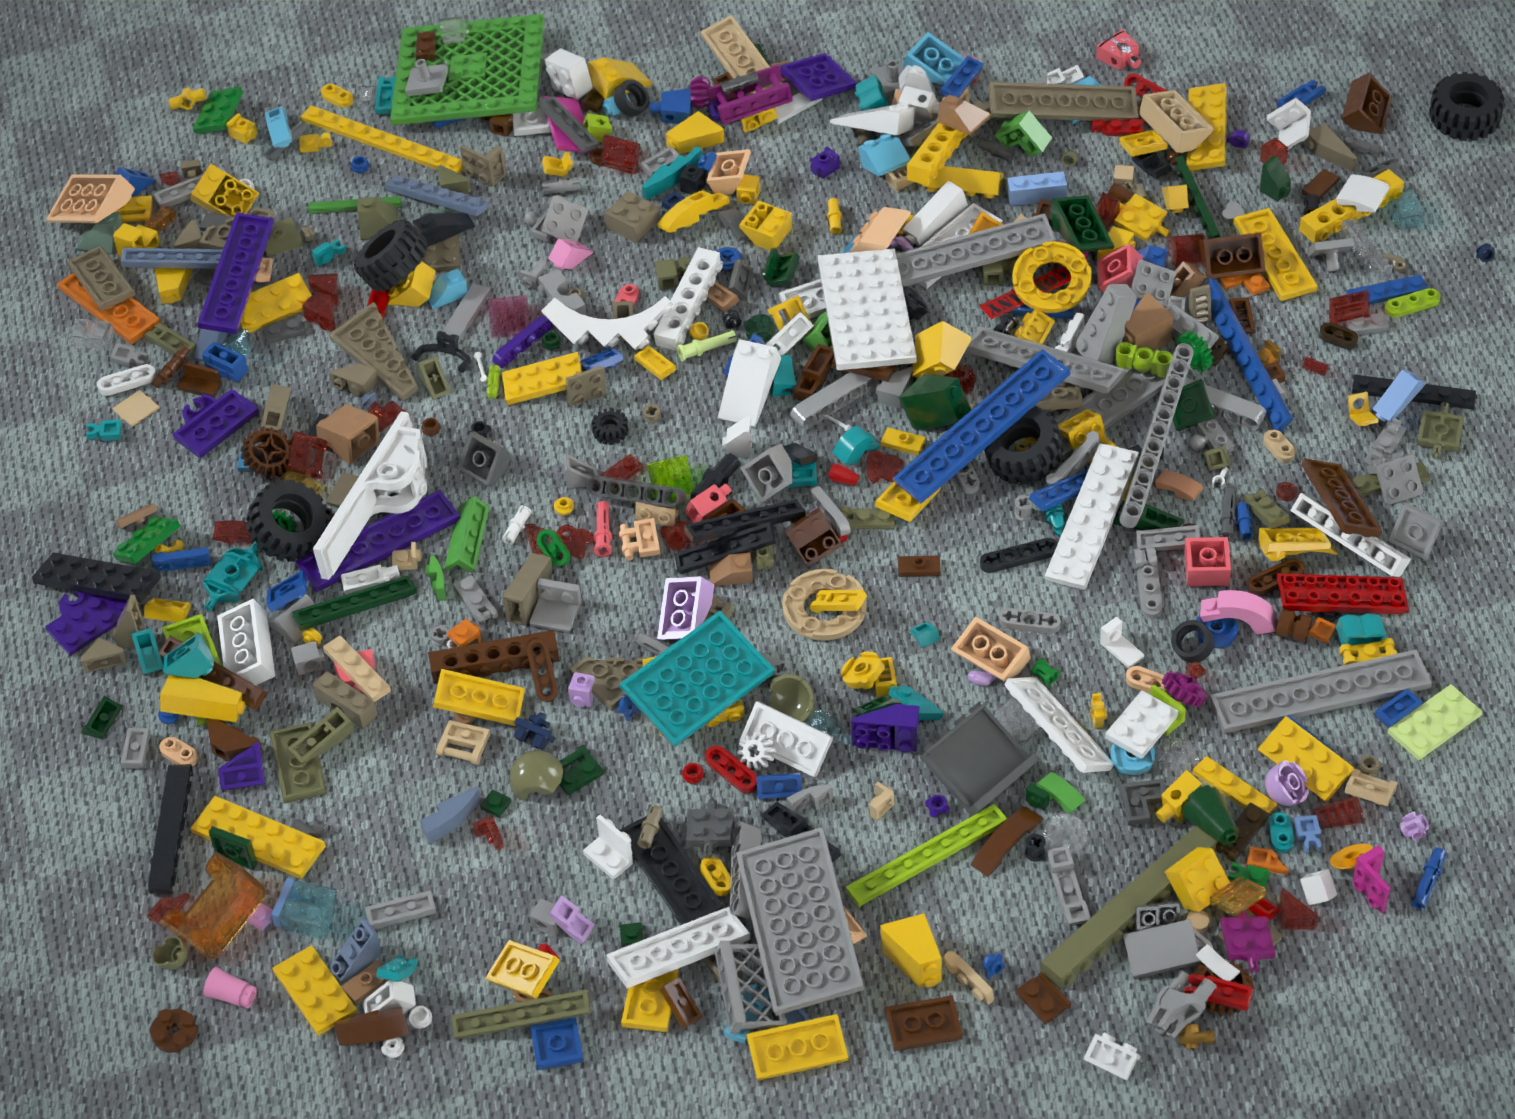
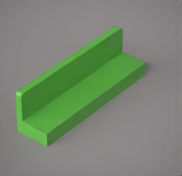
[444,496,489,572]

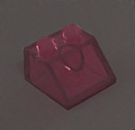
[488,295,530,338]

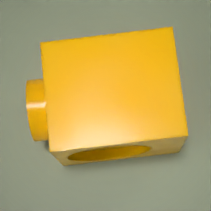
[736,174,760,204]

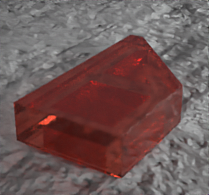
[146,893,191,928]

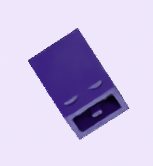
[851,704,920,753]

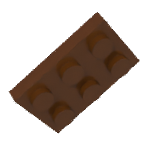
[885,995,963,1051]

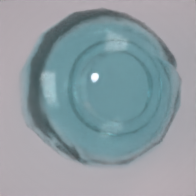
[806,710,841,738]

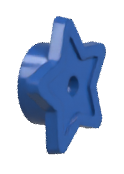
[617,695,641,721]

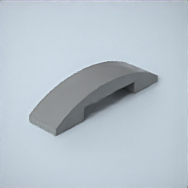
[1046,846,1091,926]

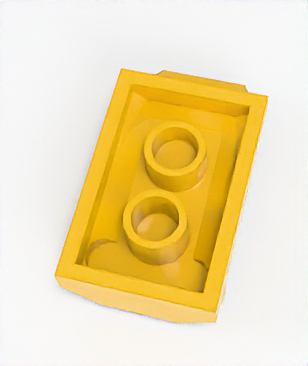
[1259,528,1338,561]

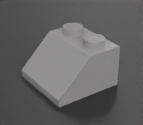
[740,444,792,503]

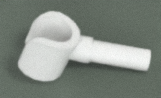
[1212,467,1228,490]

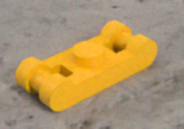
[1339,638,1398,665]

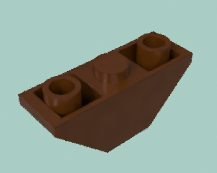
[206,718,264,762]

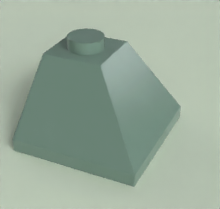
[76,212,123,254]

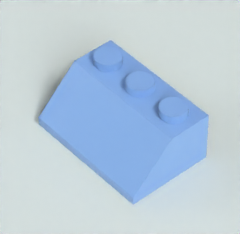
[1004,171,1067,206]

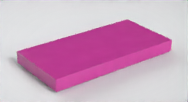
[542,96,592,153]

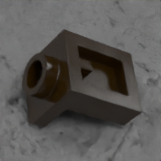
[1210,337,1231,367]

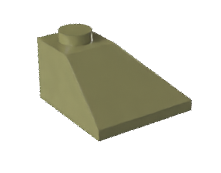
[357,197,398,240]

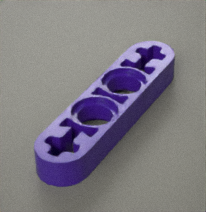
[492,315,553,368]

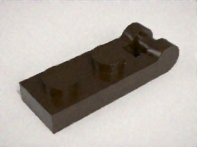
[1215,802,1269,862]

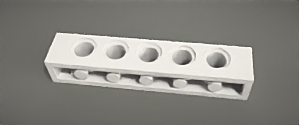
[654,247,723,351]
[1290,493,1411,577]

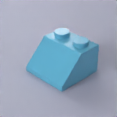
[858,134,911,176]

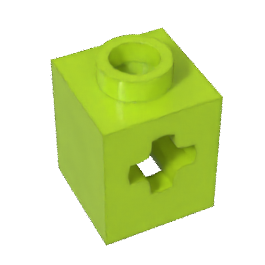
[582,113,612,142]

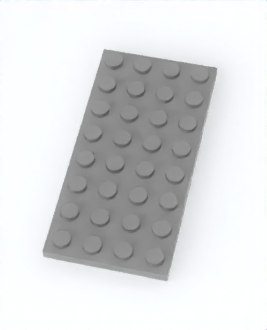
[736,827,865,1015]

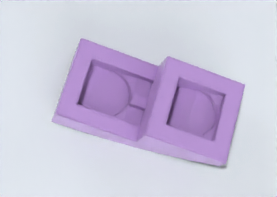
[549,895,595,944]

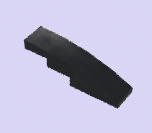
[761,802,841,863]

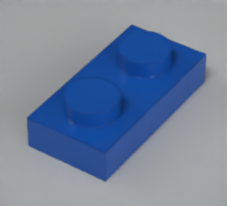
[1375,689,1423,728]
[756,773,802,799]

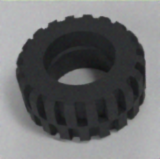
[1429,72,1505,141]
[354,219,428,291]
[984,406,1064,484]
[246,479,330,562]

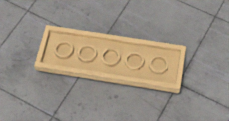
[700,15,782,96]

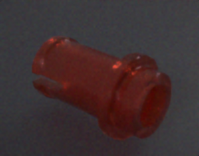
[1302,356,1329,376]

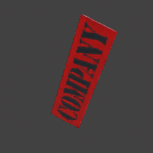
[979,266,1071,320]

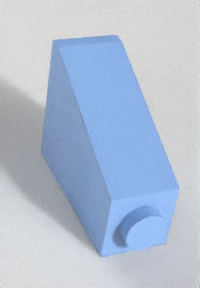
[1373,370,1426,422]

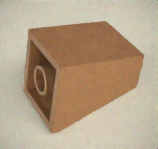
[1122,293,1173,351]
[316,404,379,465]

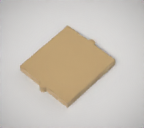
[112,390,160,427]

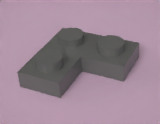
[1119,779,1166,826]

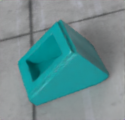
[910,622,940,648]

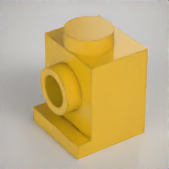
[226,113,258,144]

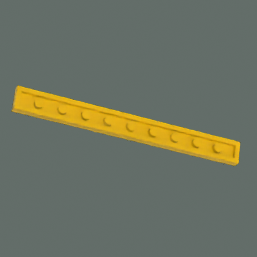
[301,105,463,174]

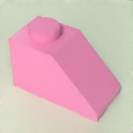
[548,238,593,270]

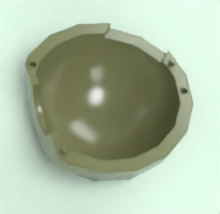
[768,674,815,723]
[509,750,563,800]

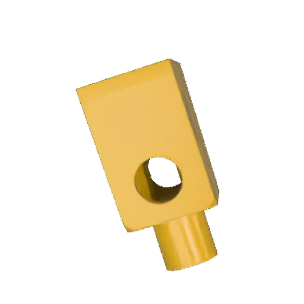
[1156,770,1203,823]

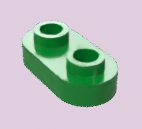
[537,529,571,567]

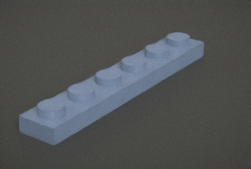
[385,175,488,217]
[121,248,223,269]

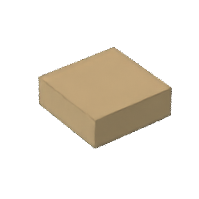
[1113,165,1134,183]

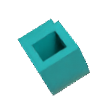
[832,426,880,464]

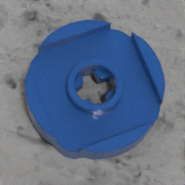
[1195,615,1238,648]

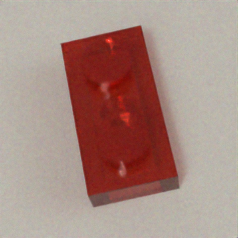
[600,454,644,489]

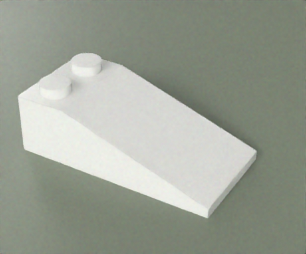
[830,102,915,135]
[718,339,781,428]

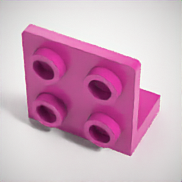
[1352,845,1390,913]

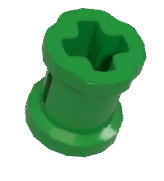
[1031,658,1060,686]

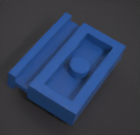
[580,347,624,372]

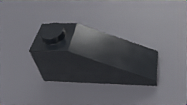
[413,213,475,247]

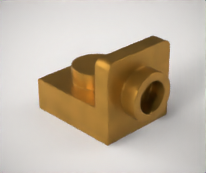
[1256,339,1281,365]

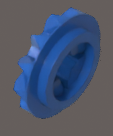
[716,247,742,272]

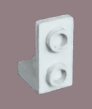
[1100,617,1144,668]

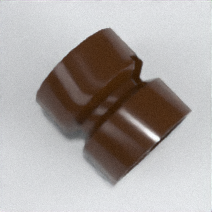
[1275,609,1313,643]

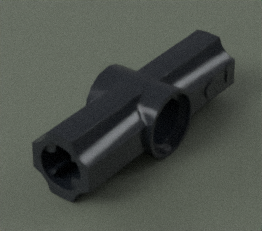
[690,453,740,499]

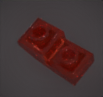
[212,520,255,544]

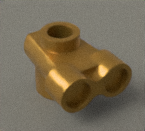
[1178,1024,1215,1049]

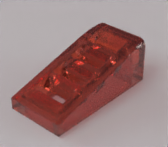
[1312,797,1363,829]

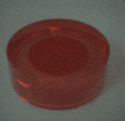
[1276,482,1297,501]

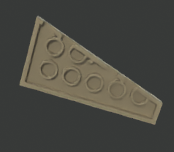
[329,302,419,401]

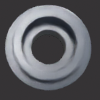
[360,392,379,410]

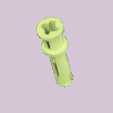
[677,330,737,362]

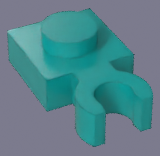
[86,419,122,441]

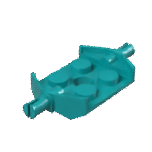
[202,541,263,612]

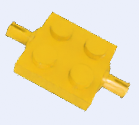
[1111,193,1171,242]

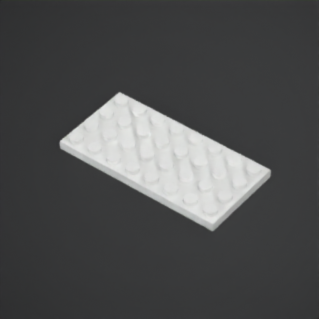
[818,249,917,370]

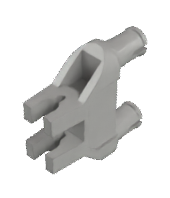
[1145,971,1217,1039]

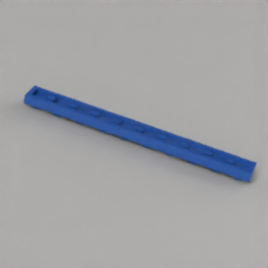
[1201,279,1293,432]

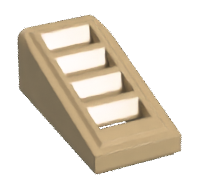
[885,165,914,192]

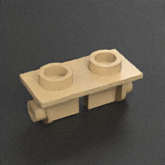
[635,502,679,527]

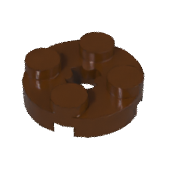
[150,1009,197,1053]

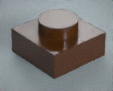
[1264,362,1286,383]

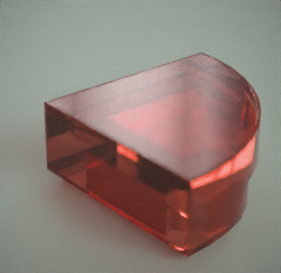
[159,171,180,186]
[1185,662,1206,680]

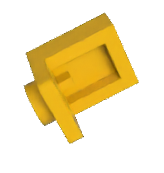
[542,152,573,177]

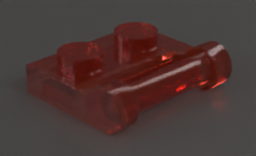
[1329,290,1371,325]
[287,431,328,479]

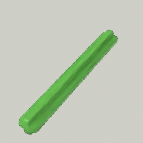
[308,196,402,214]

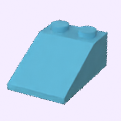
[903,32,965,86]

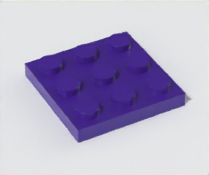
[780,53,857,101]

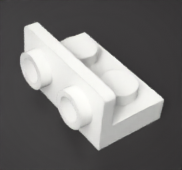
[1084,1033,1141,1080]

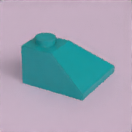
[163,633,214,678]

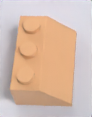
[850,207,911,252]
[951,616,1031,681]

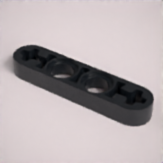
[980,538,1058,573]

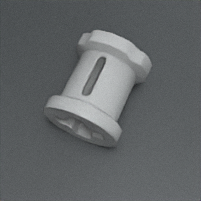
[1014,495,1033,521]

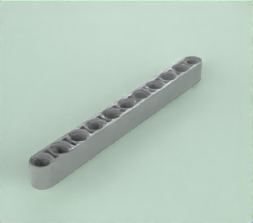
[1120,343,1194,528]

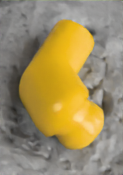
[154,540,184,554]

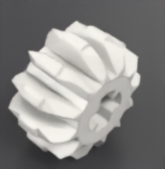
[738,733,776,770]

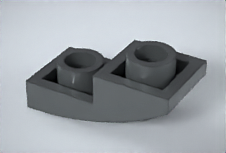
[718,208,749,242]
[1136,902,1180,930]

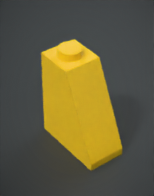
[666,111,725,154]
[155,268,194,304]

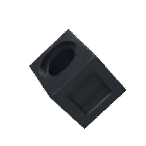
[679,164,706,195]

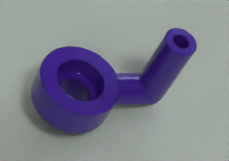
[1226,130,1250,149]

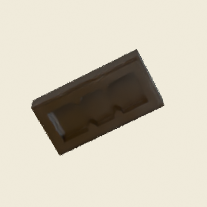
[581,87,605,113]

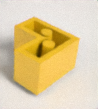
[113,223,160,268]

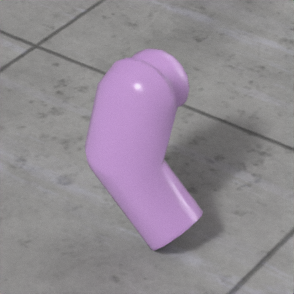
[888,236,914,252]
[968,670,997,686]

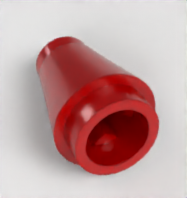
[828,463,860,486]

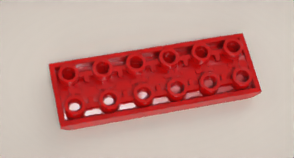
[1277,573,1409,614]

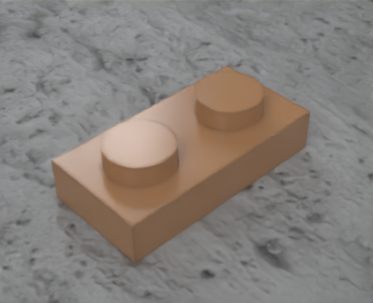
[706,281,739,312]

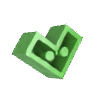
[995,110,1052,157]

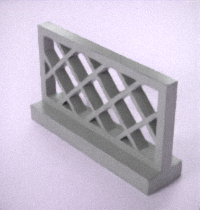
[715,940,787,1034]

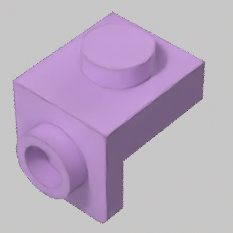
[568,672,595,707]

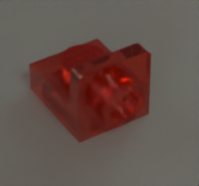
[472,816,504,850]

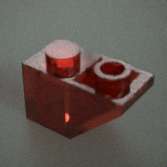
[302,291,336,332]

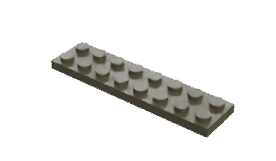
[988,82,1139,121]

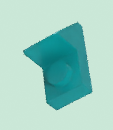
[131,628,163,675]

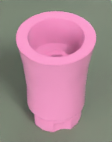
[203,967,257,1008]

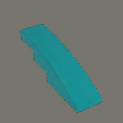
[642,146,703,200]

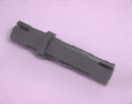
[1220,486,1237,541]

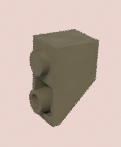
[330,363,378,396]

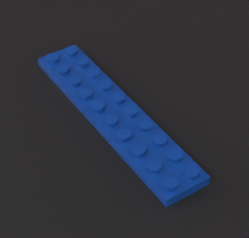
[893,349,1071,504]

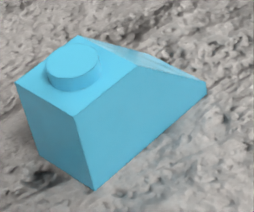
[427,268,467,309]

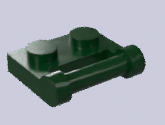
[854,695,902,716]
[559,745,604,796]

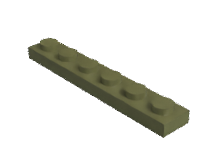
[451,989,591,1040]

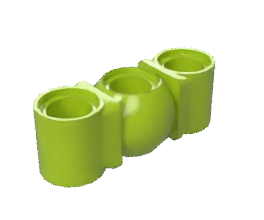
[1115,342,1173,378]

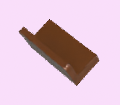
[177,361,222,397]

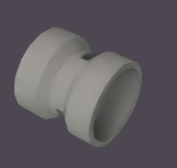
[1132,547,1157,570]

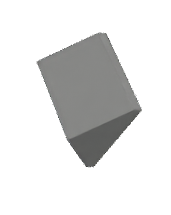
[268,594,315,644]

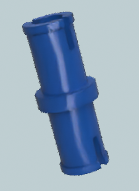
[1236,502,1254,541]

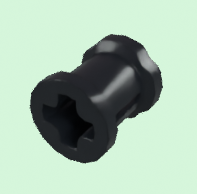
[1303,194,1320,216]
[994,314,1018,335]
[1025,833,1046,862]

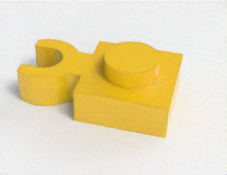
[1090,693,1107,729]

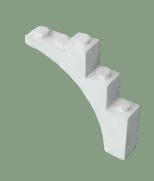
[541,296,673,351]

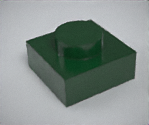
[1026,783,1050,810]
[480,789,511,818]
[619,922,644,948]

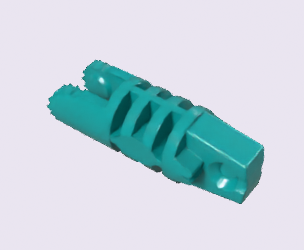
[1044,504,1066,537]

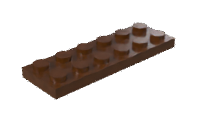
[1301,458,1382,538]

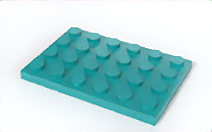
[619,611,775,748]

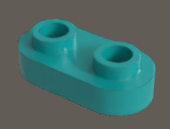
[1268,812,1294,854]

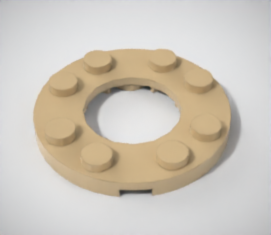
[782,569,867,641]

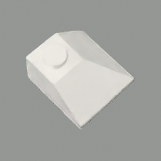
[899,65,936,97]

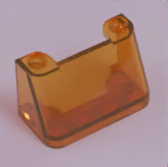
[159,852,266,959]

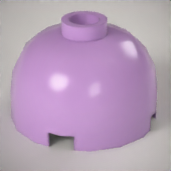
[1265,761,1309,806]

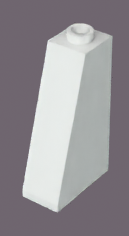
[903,180,968,247]

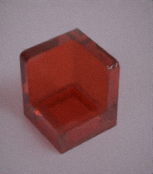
[1260,137,1288,165]

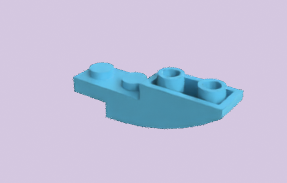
[265,106,292,148]

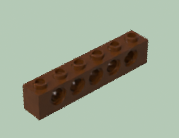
[428,630,560,684]

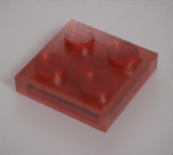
[600,135,640,174]

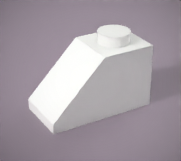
[722,416,752,457]
[364,980,415,1014]

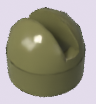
[1061,151,1078,167]

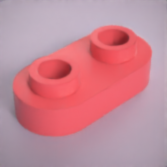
[615,284,639,309]

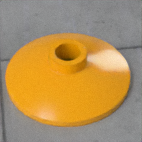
[1330,844,1373,870]

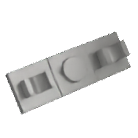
[1363,418,1407,466]

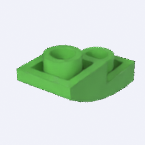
[426,556,446,600]
[1036,772,1086,815]

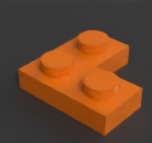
[1216,272,1270,296]

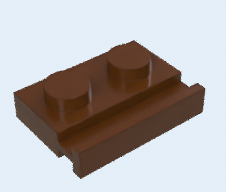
[1015,972,1071,1025]

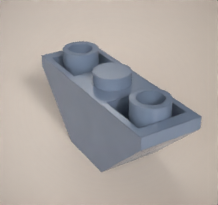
[328,918,381,984]

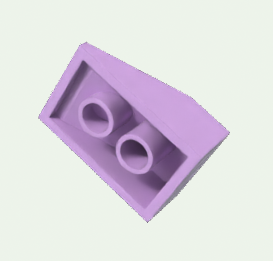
[658,577,714,640]

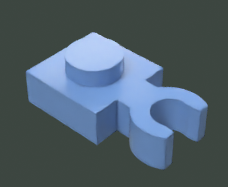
[1293,815,1321,854]

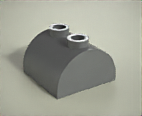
[457,431,510,486]

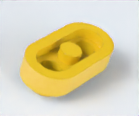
[321,84,354,108]
[700,856,731,896]

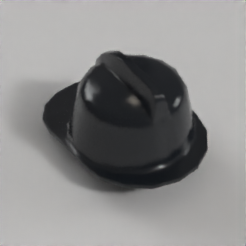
[904,286,930,320]

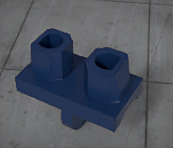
[513,712,556,751]

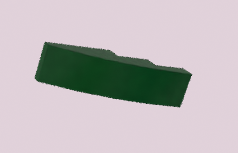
[1112,500,1183,531]

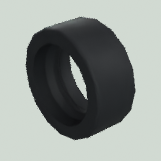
[614,79,650,117]
[1171,620,1215,663]

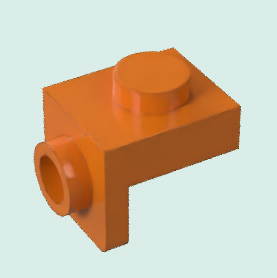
[447,618,482,647]

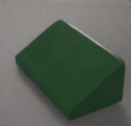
[81,695,123,740]

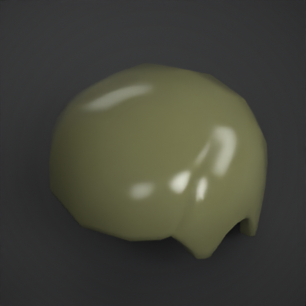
[152,936,189,970]

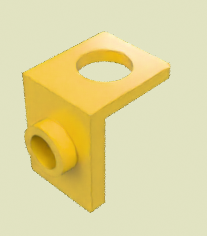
[1348,392,1378,426]

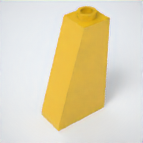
[160,675,245,722]

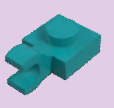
[312,239,347,267]

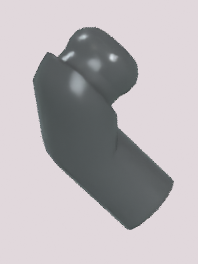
[292,819,325,837]

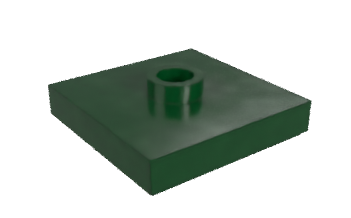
[1172,379,1215,431]
[209,826,258,871]

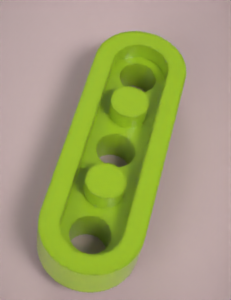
[1384,288,1441,318]

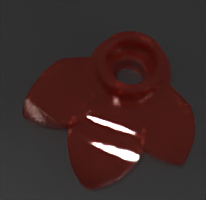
[866,451,904,484]
[660,521,692,550]
[557,525,594,559]

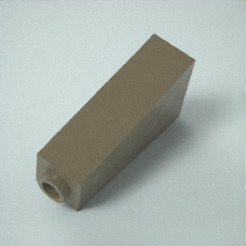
[503,553,553,626]

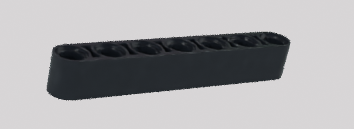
[148,764,193,894]

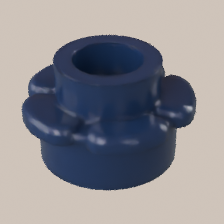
[1476,243,1495,262]

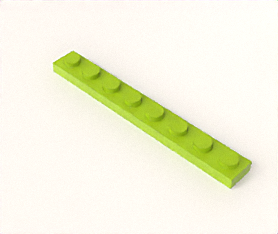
[846,804,1007,907]

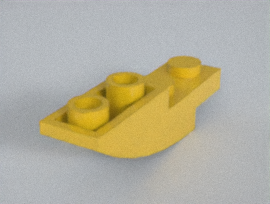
[657,190,730,233]

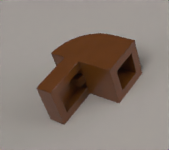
[481,114,513,137]

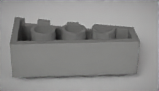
[1074,284,1137,366]

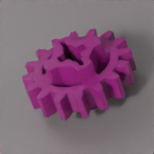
[1161,670,1207,707]

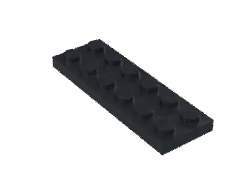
[32,552,161,603]
[619,816,724,925]

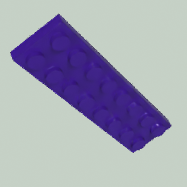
[198,212,274,335]
[295,490,460,593]

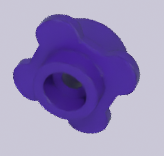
[925,795,950,817]

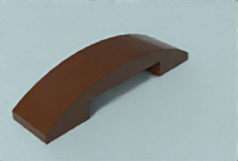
[970,807,1043,877]

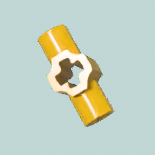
[168,88,207,110]

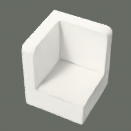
[1300,869,1337,905]

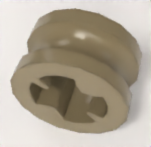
[643,404,661,423]

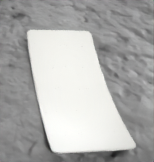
[1196,944,1240,981]

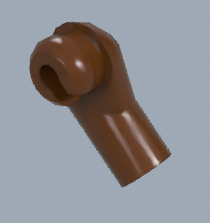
[1167,148,1187,165]

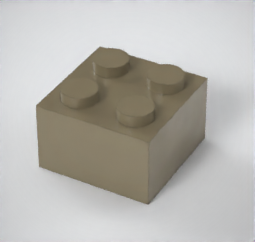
[604,191,659,243]

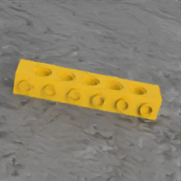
[907,123,967,186]
[1299,169,1404,243]

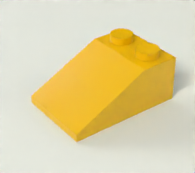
[588,57,652,99]

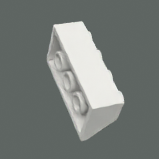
[217,599,275,685]

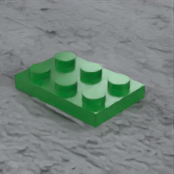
[193,87,244,134]
[112,516,181,564]

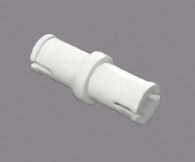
[501,506,532,545]

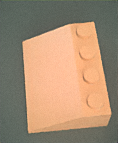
[46,175,135,223]

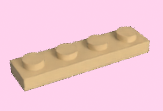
[323,636,391,702]

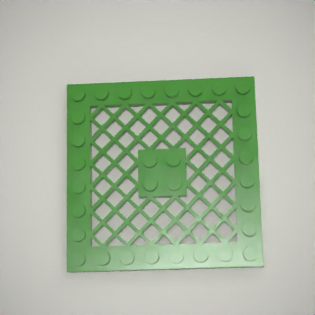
[390,14,545,125]

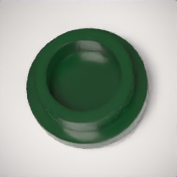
[542,332,561,350]

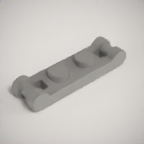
[1046,431,1100,486]

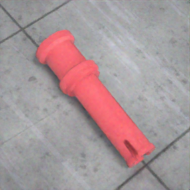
[594,501,612,557]

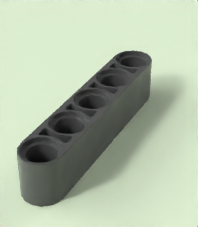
[586,476,686,507]

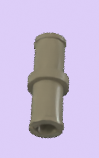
[637,805,663,849]

